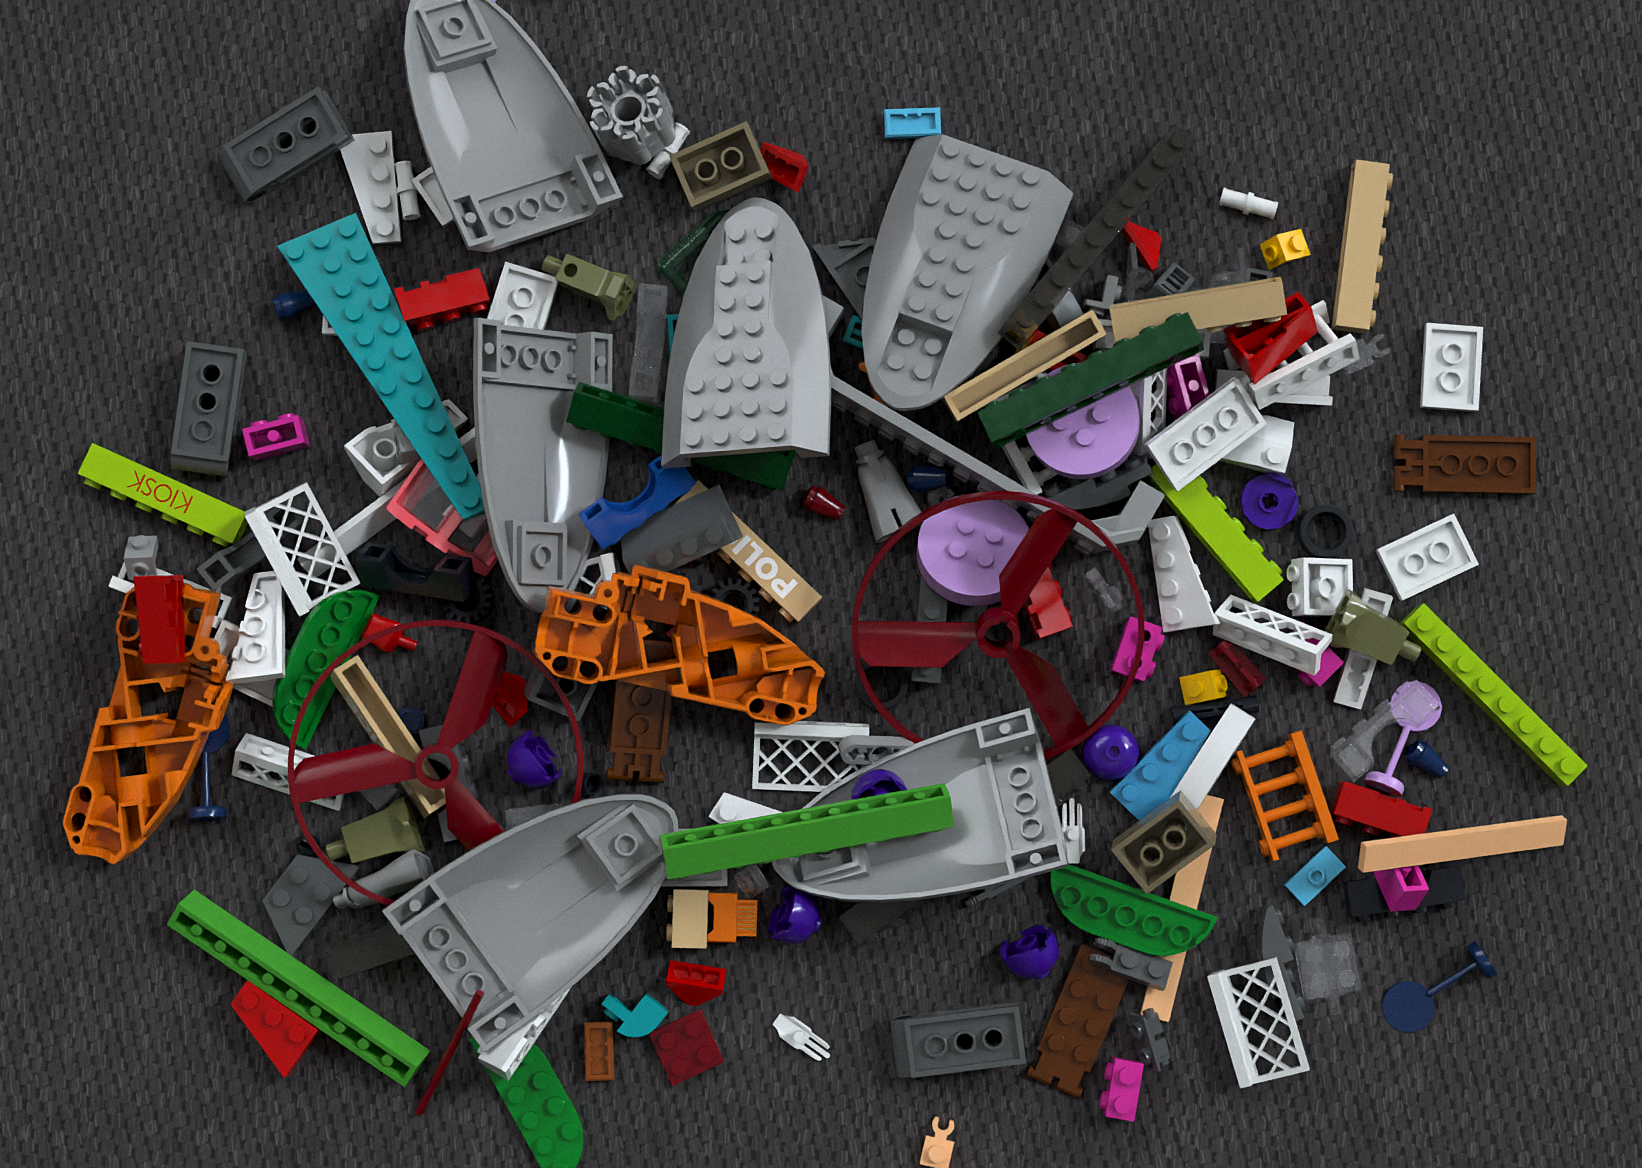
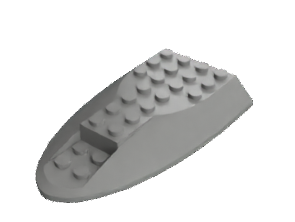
[403,0,623,252]
[862,134,1073,411]
[661,197,831,469]
[473,318,613,613]
[771,708,1068,902]
[382,794,679,1052]

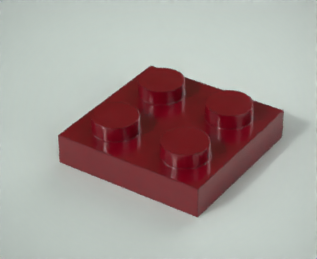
[649,1009,725,1086]

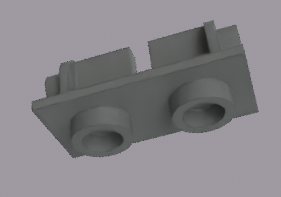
[1129,1008,1170,1071]

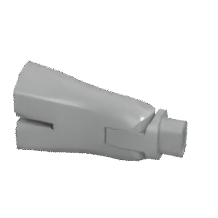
[854,440,923,543]
[333,849,435,910]

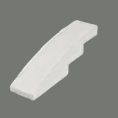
[1333,588,1393,709]
[1170,703,1255,810]

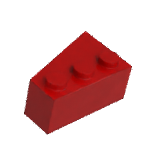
[1330,781,1433,838]

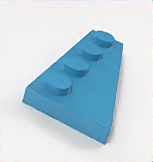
[1110,710,1211,821]

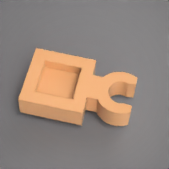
[920,1116,954,1168]

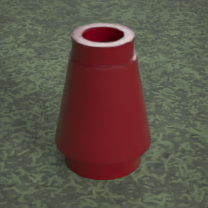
[802,485,846,521]

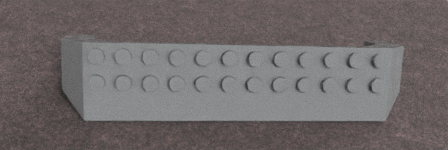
[822,295,1165,555]

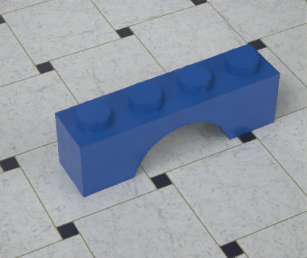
[578,455,696,549]

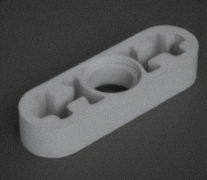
[838,735,915,765]

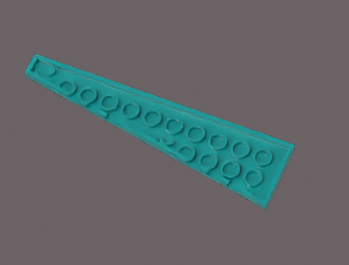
[277,213,485,522]

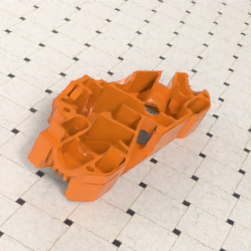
[533,565,825,725]
[63,575,234,864]

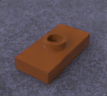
[584,1021,615,1081]

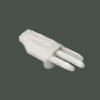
[1062,798,1085,863]
[772,1013,830,1061]

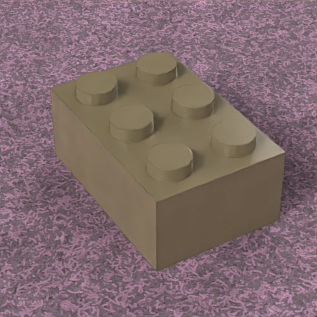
[669,121,772,212]
[1111,790,1217,894]

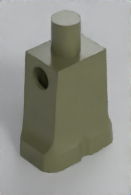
[542,254,636,321]
[1324,589,1421,665]
[326,796,425,864]

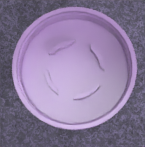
[1026,363,1140,479]
[917,495,1029,606]

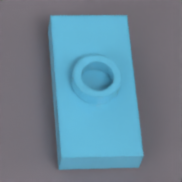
[884,107,941,139]
[1284,846,1346,906]

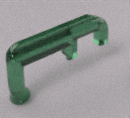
[659,209,730,294]

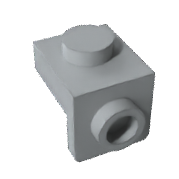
[1082,275,1122,317]
[124,535,158,580]

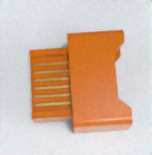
[707,892,757,943]

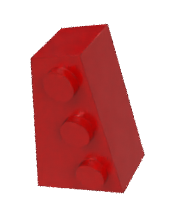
[394,268,492,332]
[1223,292,1318,385]
[1023,563,1073,641]
[133,575,186,664]
[231,980,321,1078]

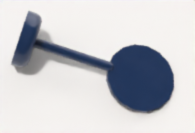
[186,714,230,822]
[1382,941,1497,1032]

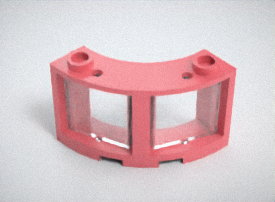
[385,459,498,577]

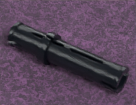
[1171,695,1259,724]

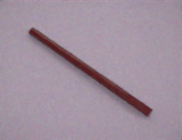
[415,990,484,1115]

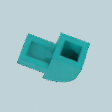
[602,993,669,1037]

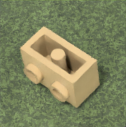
[667,889,709,948]

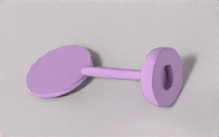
[1364,681,1442,797]

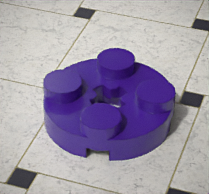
[1240,473,1298,530]

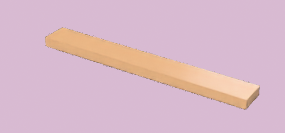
[1140,795,1224,1022]
[1358,815,1567,873]

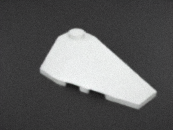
[344,399,468,497]
[1219,415,1294,476]
[477,988,571,1081]

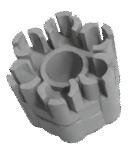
[587,66,676,165]

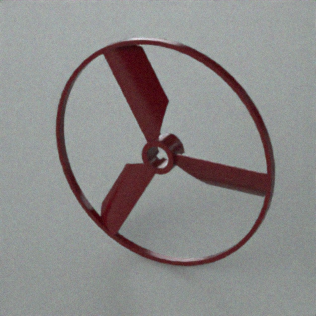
[852,491,1144,759]
[288,620,583,906]

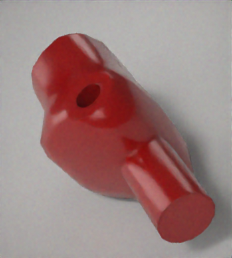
[361,612,417,653]

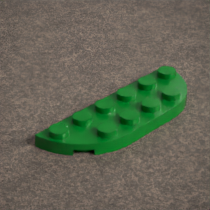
[272,589,380,750]
[1051,864,1218,956]
[469,1037,584,1168]

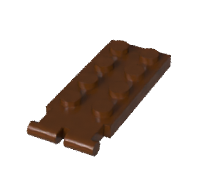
[1394,434,1536,495]
[606,639,675,783]
[1026,943,1129,1099]

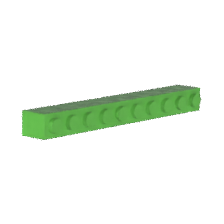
[660,783,954,879]
[167,890,430,1087]

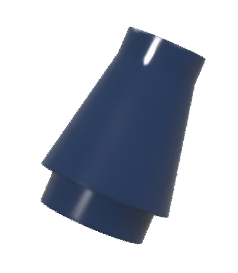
[272,290,316,320]
[908,464,953,493]
[1405,739,1449,779]

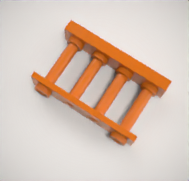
[1231,730,1339,861]

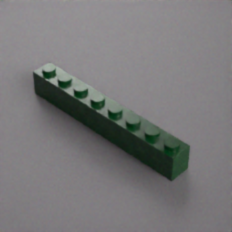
[978,312,1204,449]
[566,382,795,490]

